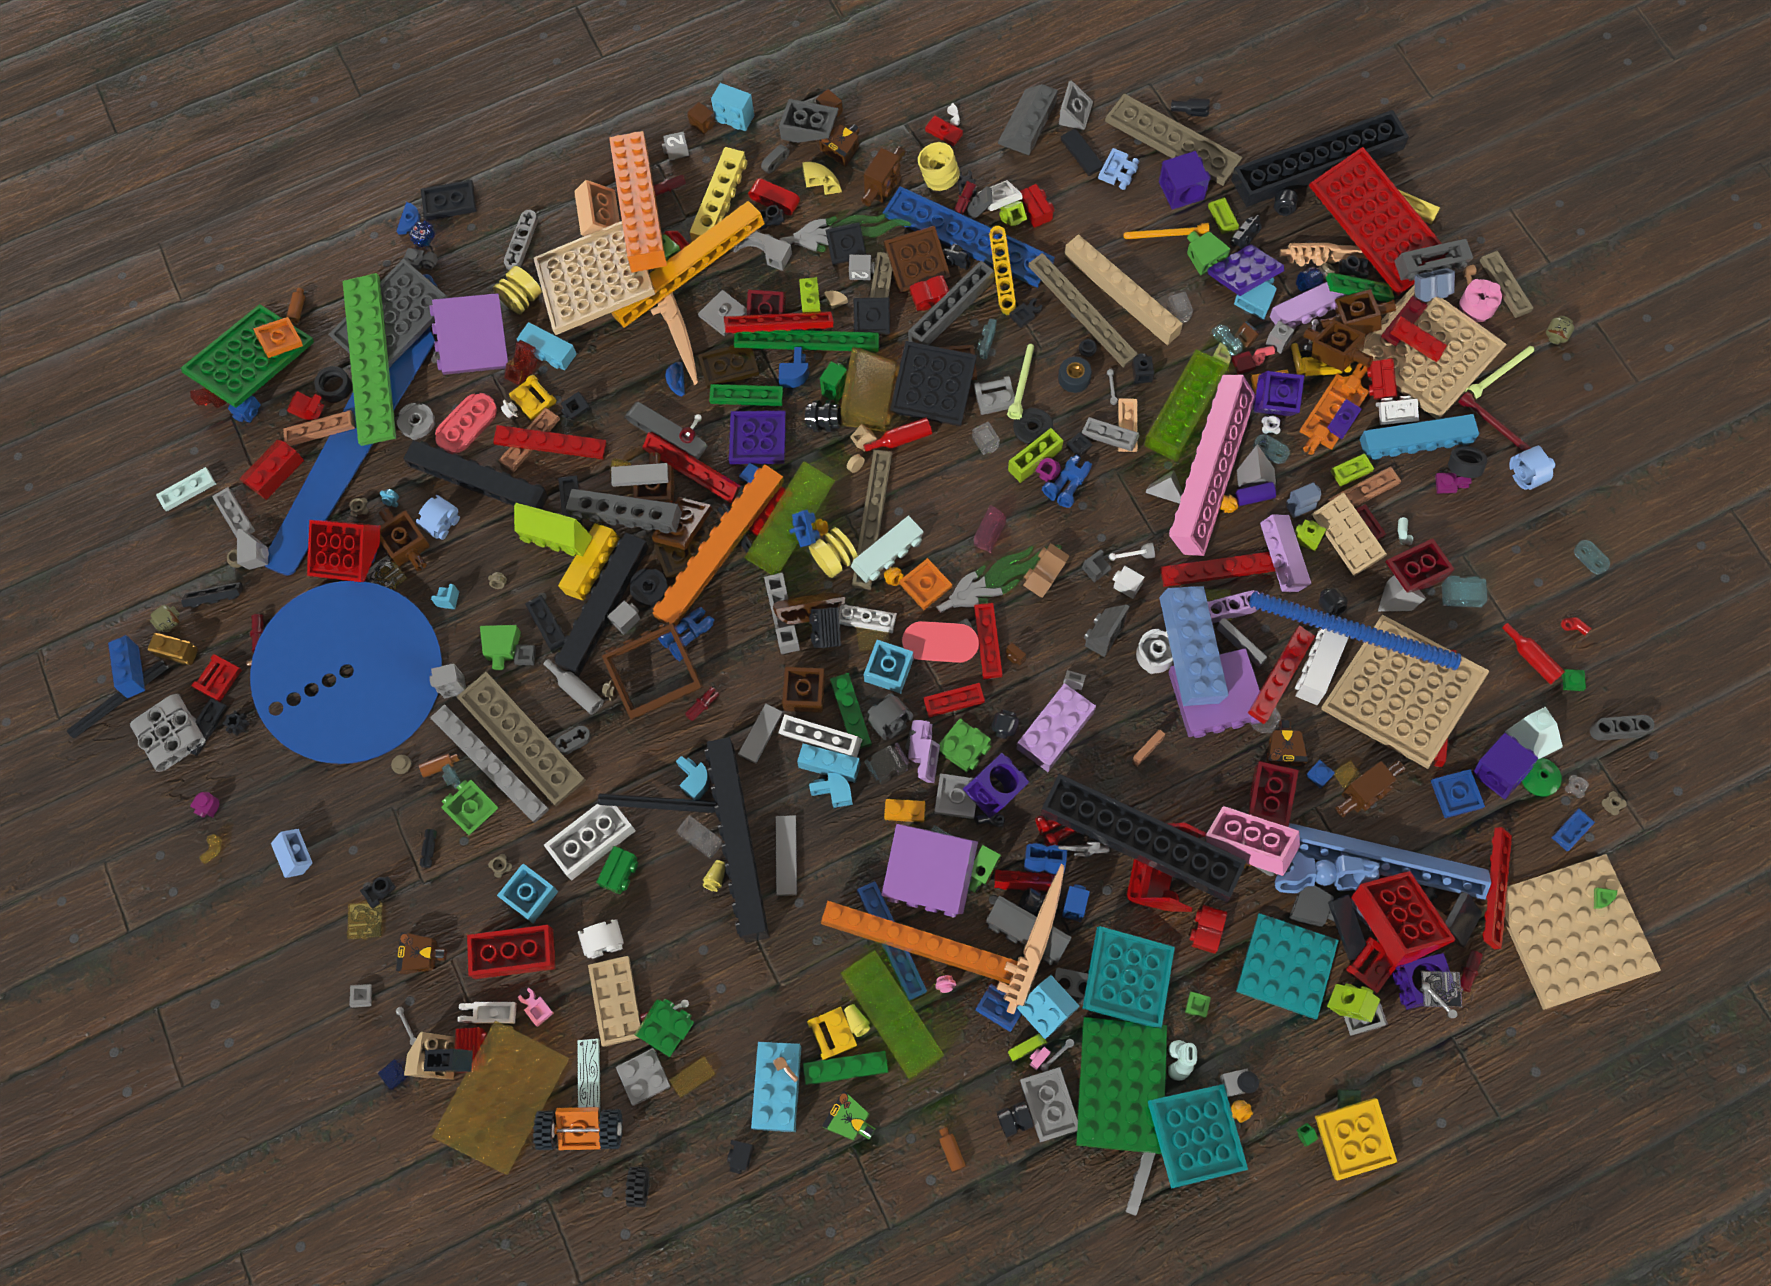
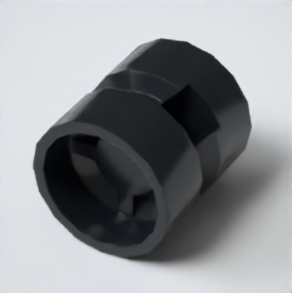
[1018,887,1046,917]
[996,1101,1034,1138]

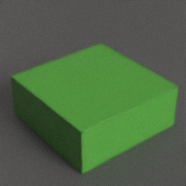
[1185,992,1211,1018]

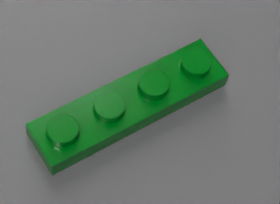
[1326,273,1394,302]
[709,384,783,406]
[830,673,872,749]
[803,1051,888,1085]

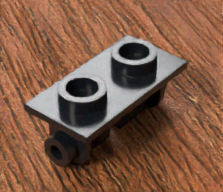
[1230,215,1262,250]

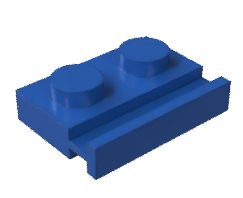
[975,984,1022,1032]

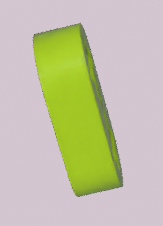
[1008,1034,1047,1061]

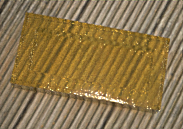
[669,1056,716,1098]

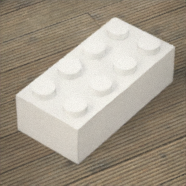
[1295,628,1349,705]
[544,804,635,881]

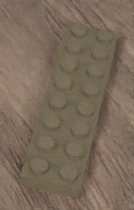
[1105,94,1243,186]
[457,672,586,807]

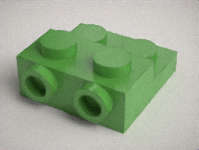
[939,719,992,773]
[441,780,498,835]

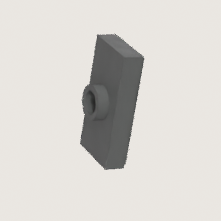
[967,186,993,220]

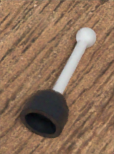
[1300,319,1319,357]

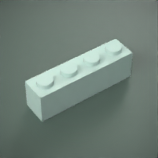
[851,515,923,583]

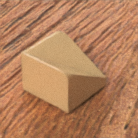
[850,424,877,452]

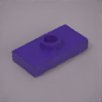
[1327,399,1361,439]

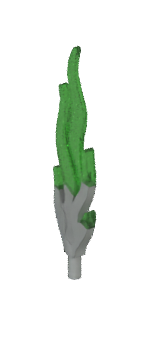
[780,214,911,252]
[936,545,1062,613]

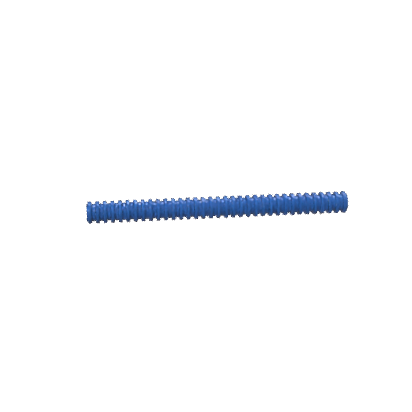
[1249,591,1461,671]

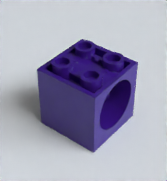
[1159,151,1210,210]
[1254,371,1304,416]
[1473,733,1538,800]
[963,753,1029,818]
[1392,953,1458,1010]

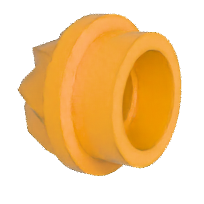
[1219,494,1238,513]
[811,519,828,538]
[884,567,903,586]
[1231,1100,1253,1123]

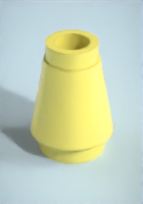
[703,860,726,892]
[844,1004,870,1037]

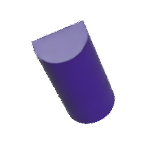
[1234,482,1276,507]

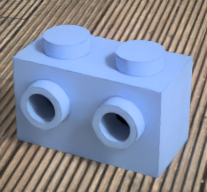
[271,829,312,878]

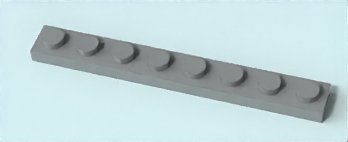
[430,704,549,823]

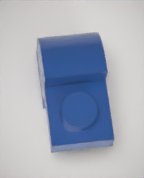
[779,347,810,388]

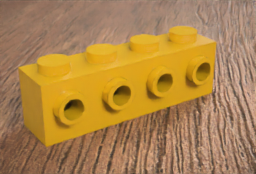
[558,523,620,601]

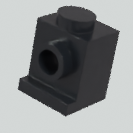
[1132,353,1154,383]
[560,391,592,420]
[727,1140,754,1174]

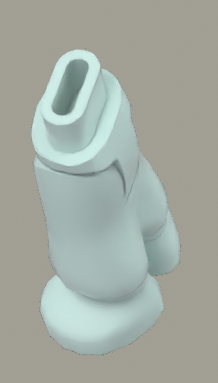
[1168,1040,1197,1081]

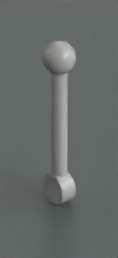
[1107,369,1118,405]
[1422,982,1457,1018]
[396,1007,417,1045]
[1040,1039,1074,1072]

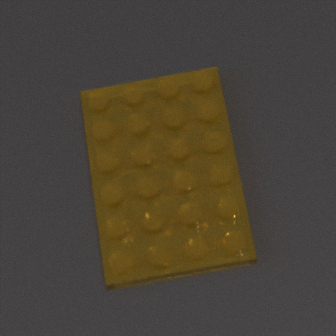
[432,1021,569,1175]

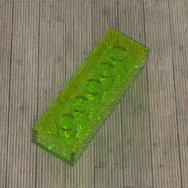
[1144,349,1229,462]
[744,461,835,575]
[840,950,944,1081]

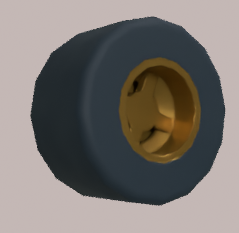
[1058,356,1092,393]

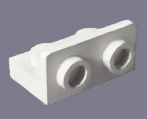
[1376,396,1419,425]

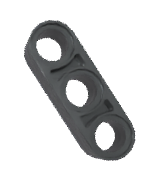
[1590,715,1655,741]

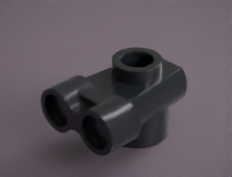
[759,205,785,230]
[943,244,971,270]
[1339,255,1368,279]
[360,876,396,909]

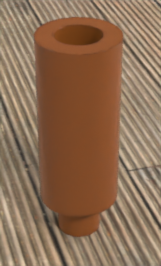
[286,288,306,323]
[419,753,460,778]
[939,1127,966,1172]

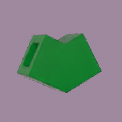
[1296,1123,1318,1147]

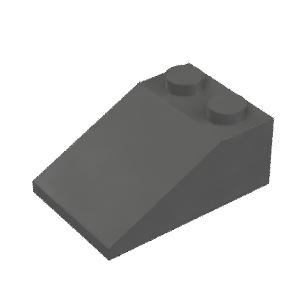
[779,99,839,143]
[1084,605,1130,657]

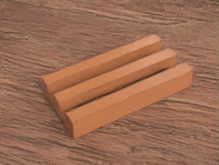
[1132,730,1165,767]

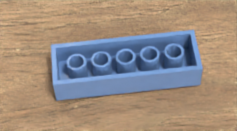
[1159,586,1229,706]

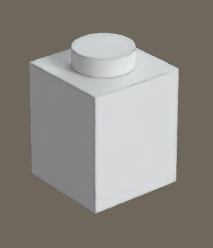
[1113,566,1144,599]

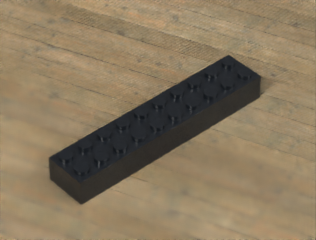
[1231,110,1409,207]
[704,737,770,943]
[1041,774,1247,903]

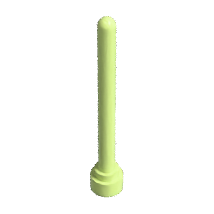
[1007,344,1034,419]
[1465,346,1534,399]

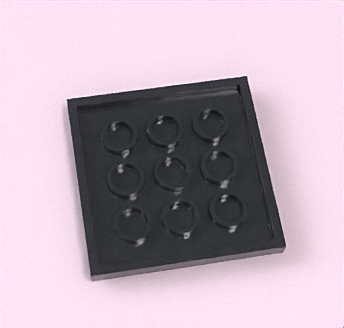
[890,341,977,427]

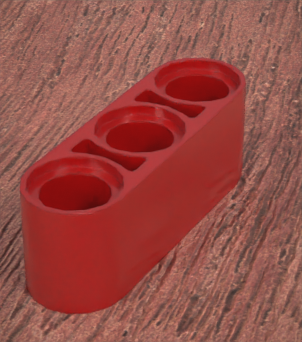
[748,178,800,215]

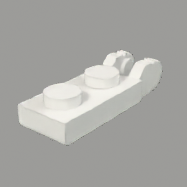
[458,1002,517,1024]

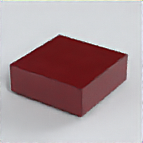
[1231,351,1256,375]

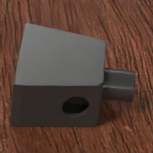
[1289,885,1334,927]

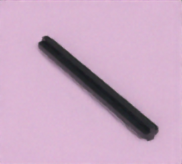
[67,660,168,738]
[597,793,716,813]

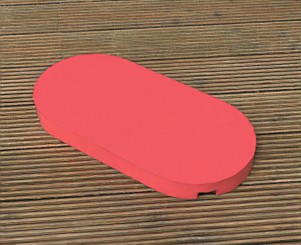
[435,393,497,454]
[902,621,979,663]

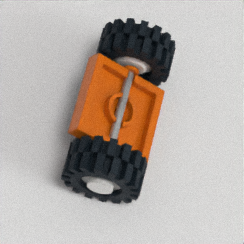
[533,1107,623,1150]

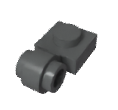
[404,248,438,270]

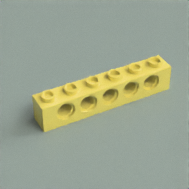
[690,147,747,242]

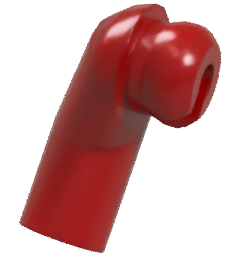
[1561,617,1592,636]

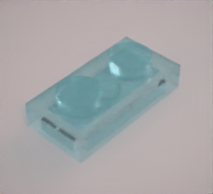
[977,319,997,360]

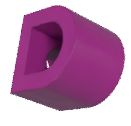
[1035,458,1061,482]
[190,792,219,818]

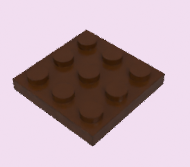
[883,226,951,293]

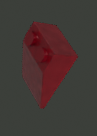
[747,290,786,315]
[1385,538,1455,593]
[1248,761,1299,827]

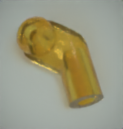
[199,834,222,864]

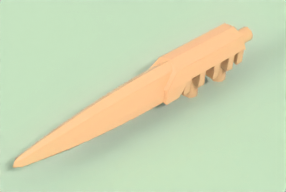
[1279,243,1368,266]
[650,292,698,385]
[997,864,1064,1014]

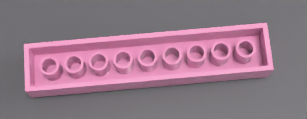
[1169,375,1256,556]

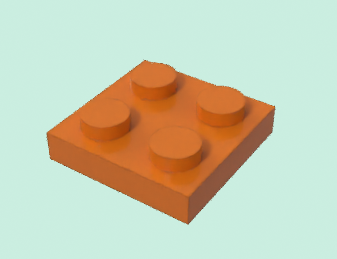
[254,317,303,358]
[899,558,952,610]

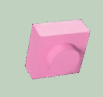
[1030,1047,1051,1070]

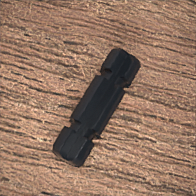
[419,829,437,868]

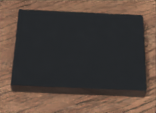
[421,180,477,221]

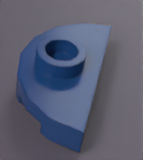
[397,202,420,234]
[665,362,685,396]

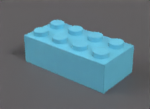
[751,1042,801,1132]

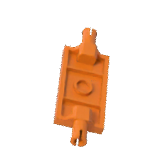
[1299,364,1369,455]

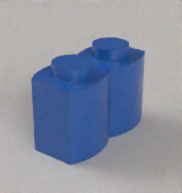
[1024,843,1067,875]

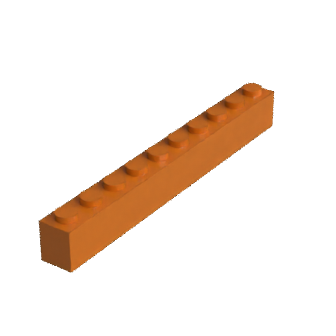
[653,465,784,626]
[821,901,1018,984]

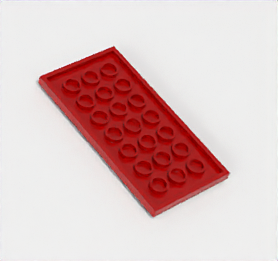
[1309,147,1448,296]

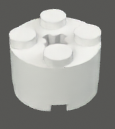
[1136,629,1173,674]
[578,919,624,959]

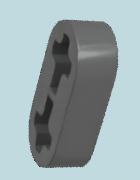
[761,144,790,174]
[555,726,591,755]

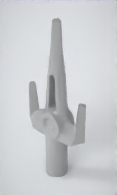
[1058,841,1109,856]

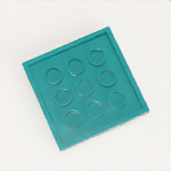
[1236,913,1339,1019]
[1082,926,1175,1029]
[1148,1084,1248,1189]

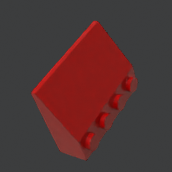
[307,520,380,582]
[1351,871,1456,967]

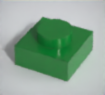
[1562,669,1586,691]

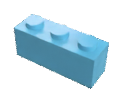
[517,322,576,370]
[797,744,861,783]

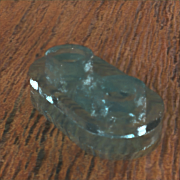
[1212,324,1242,356]
[1254,434,1290,464]
[1574,540,1610,574]

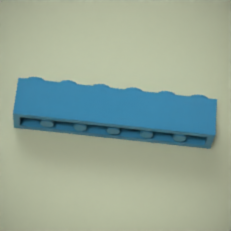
[1360,414,1479,459]

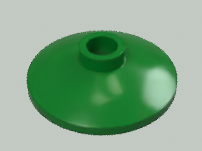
[1522,758,1562,797]

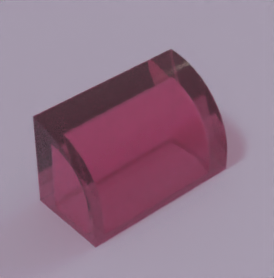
[974,505,1007,553]

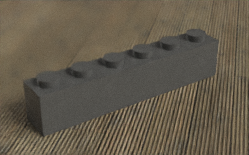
[908,261,994,345]

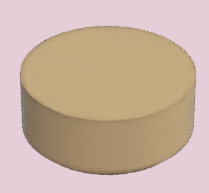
[847,454,864,473]

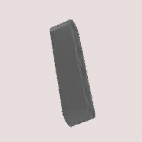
[625,402,708,460]

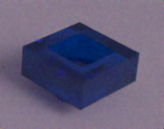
[378,1059,408,1090]

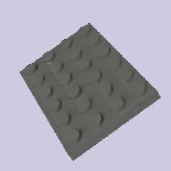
[328,258,449,367]

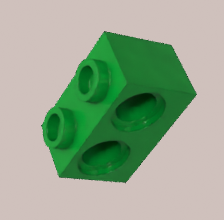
[820,361,849,403]

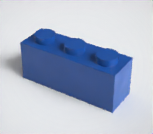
[108,635,145,698]

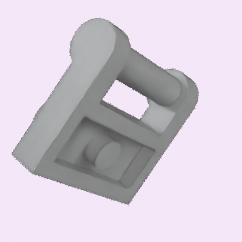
[973,376,1015,415]

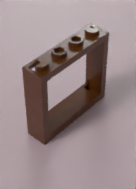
[602,622,703,719]

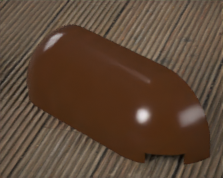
[773,593,845,625]

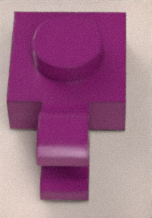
[1435,473,1472,493]

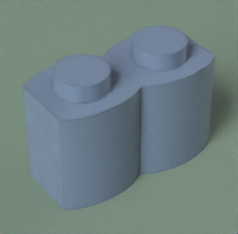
[1415,268,1455,302]
[1286,482,1322,518]

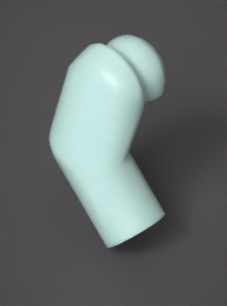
[1398,517,1413,545]

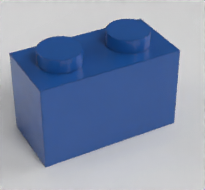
[1061,885,1090,922]

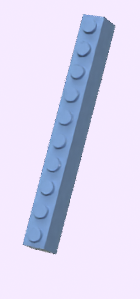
[1289,823,1491,899]

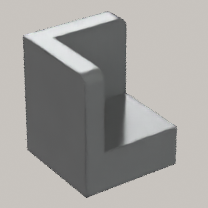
[1082,550,1111,583]

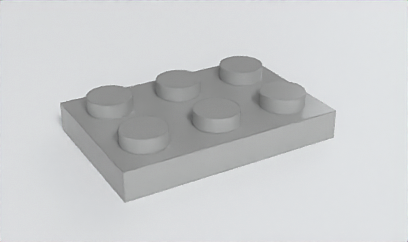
[1020,1067,1078,1143]

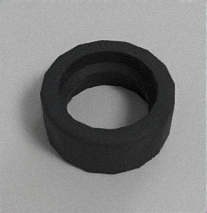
[314,366,352,402]
[1448,446,1488,478]

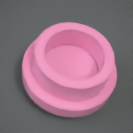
[935,975,956,993]

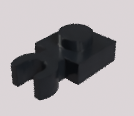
[958,170,977,197]
[1009,298,1043,328]

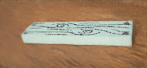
[578,1039,600,1113]

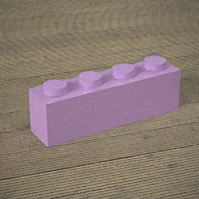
[1270,282,1346,329]
[1260,515,1311,592]

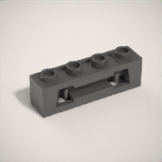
[1394,239,1473,281]

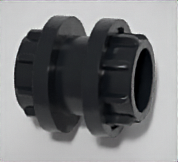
[805,400,843,432]

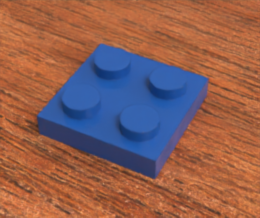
[1431,769,1485,818]

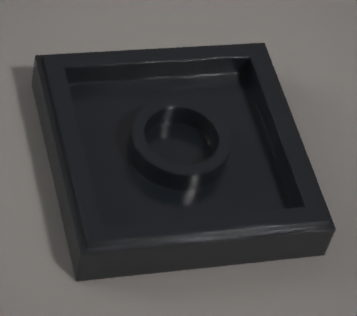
[825,222,866,265]
[853,297,890,334]
[1445,892,1482,948]

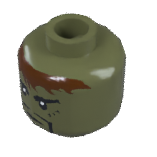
[1546,316,1574,345]
[149,604,180,632]

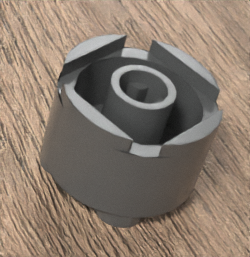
[868,693,913,740]

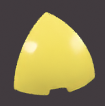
[802,162,842,195]

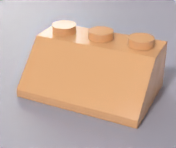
[574,180,620,236]

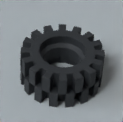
[625,1167,650,1207]

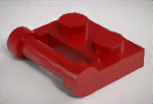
[191,654,242,702]
[1345,937,1396,993]

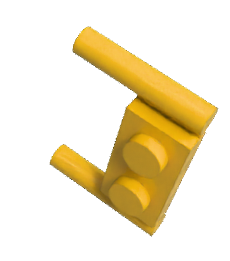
[1291,343,1352,376]

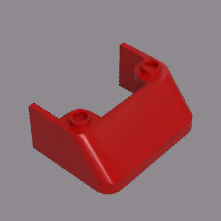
[1127,823,1207,912]

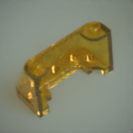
[841,347,900,431]

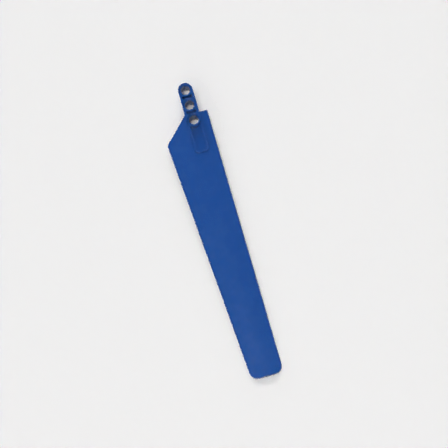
[265,274,438,576]

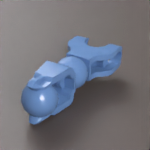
[1275,851,1380,893]

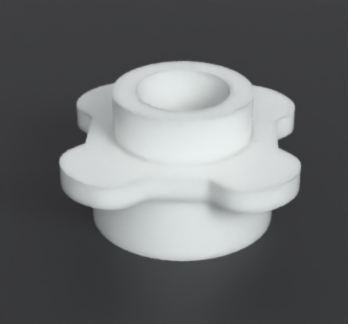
[501,400,518,418]
[1262,416,1281,434]

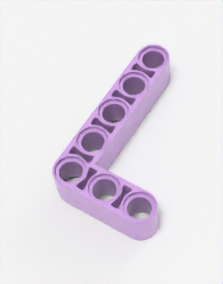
[1207,591,1260,624]

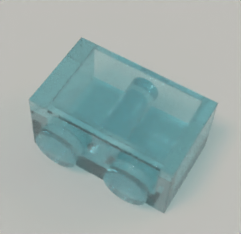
[1442,576,1487,607]

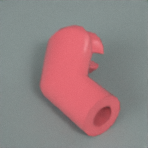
[1252,345,1275,365]

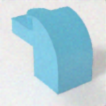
[676,756,710,800]
[809,772,853,808]

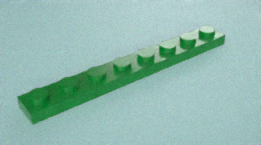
[734,330,879,352]

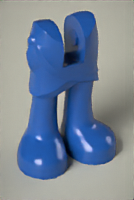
[1042,455,1092,508]
[658,607,715,661]

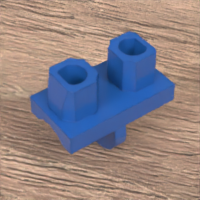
[789,510,820,548]

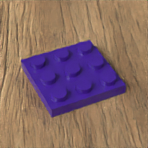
[1208,244,1284,296]
[729,411,786,464]

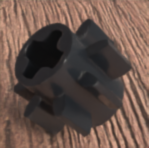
[223,711,250,736]

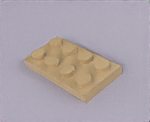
[1312,493,1387,576]
[588,956,641,1047]

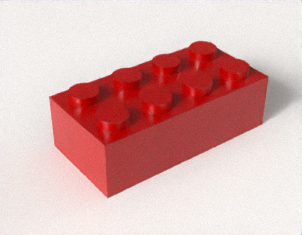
[467,925,555,979]

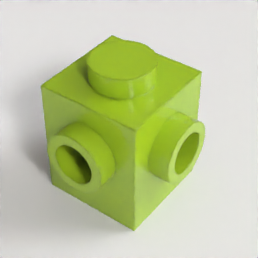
[999,201,1027,226]
[1295,519,1326,552]

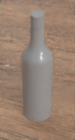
[544,659,604,715]

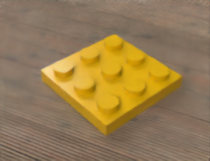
[1315,1098,1397,1181]

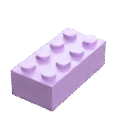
[1017,683,1096,772]

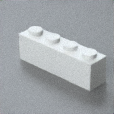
[779,715,862,758]

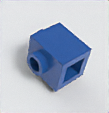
[228,395,261,423]

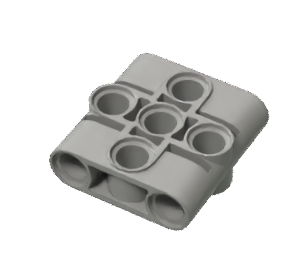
[130,694,206,772]

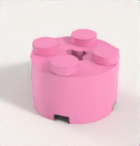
[1459,279,1502,322]

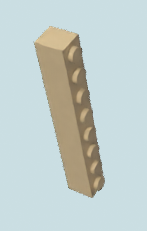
[1064,234,1183,346]

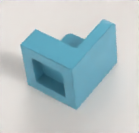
[431,584,459,609]

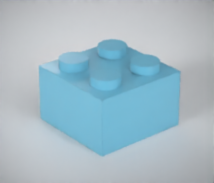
[711,83,755,131]
[864,640,914,694]
[497,864,559,923]
[1017,975,1079,1039]

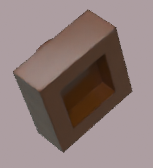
[1234,322,1260,348]
[1006,642,1026,666]

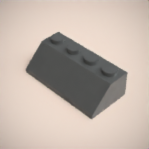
[998,84,1058,155]
[986,895,1071,965]

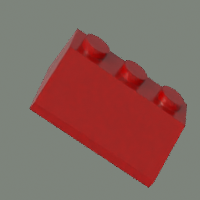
[239,439,304,500]

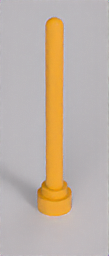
[1123,223,1209,239]

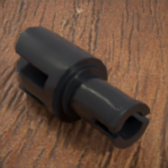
[1171,98,1210,117]

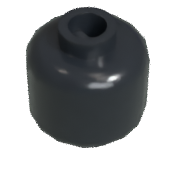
[1274,189,1298,216]
[1318,588,1348,616]
[991,709,1019,739]

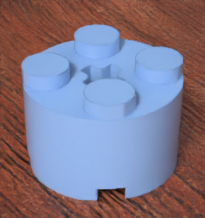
[1509,445,1555,490]
[416,495,460,540]

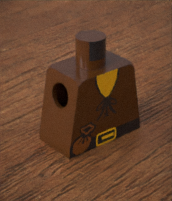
[819,124,860,167]
[1266,720,1308,767]
[396,932,447,974]

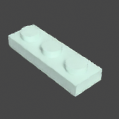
[156,467,216,512]

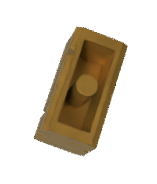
[148,633,198,666]

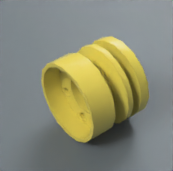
[918,142,960,191]
[493,266,542,314]
[809,527,858,578]

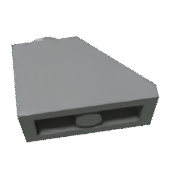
[237,529,269,570]

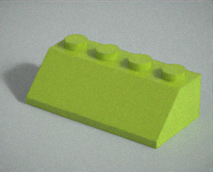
[514,503,592,556]

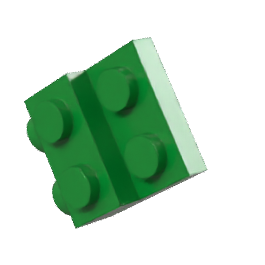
[634,998,694,1057]

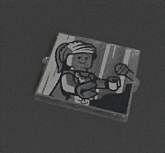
[1420,971,1463,1008]

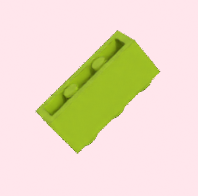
[1008,428,1063,483]

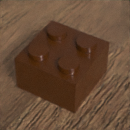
[782,667,825,713]

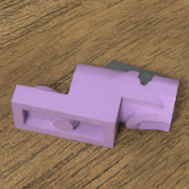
[905,720,940,783]

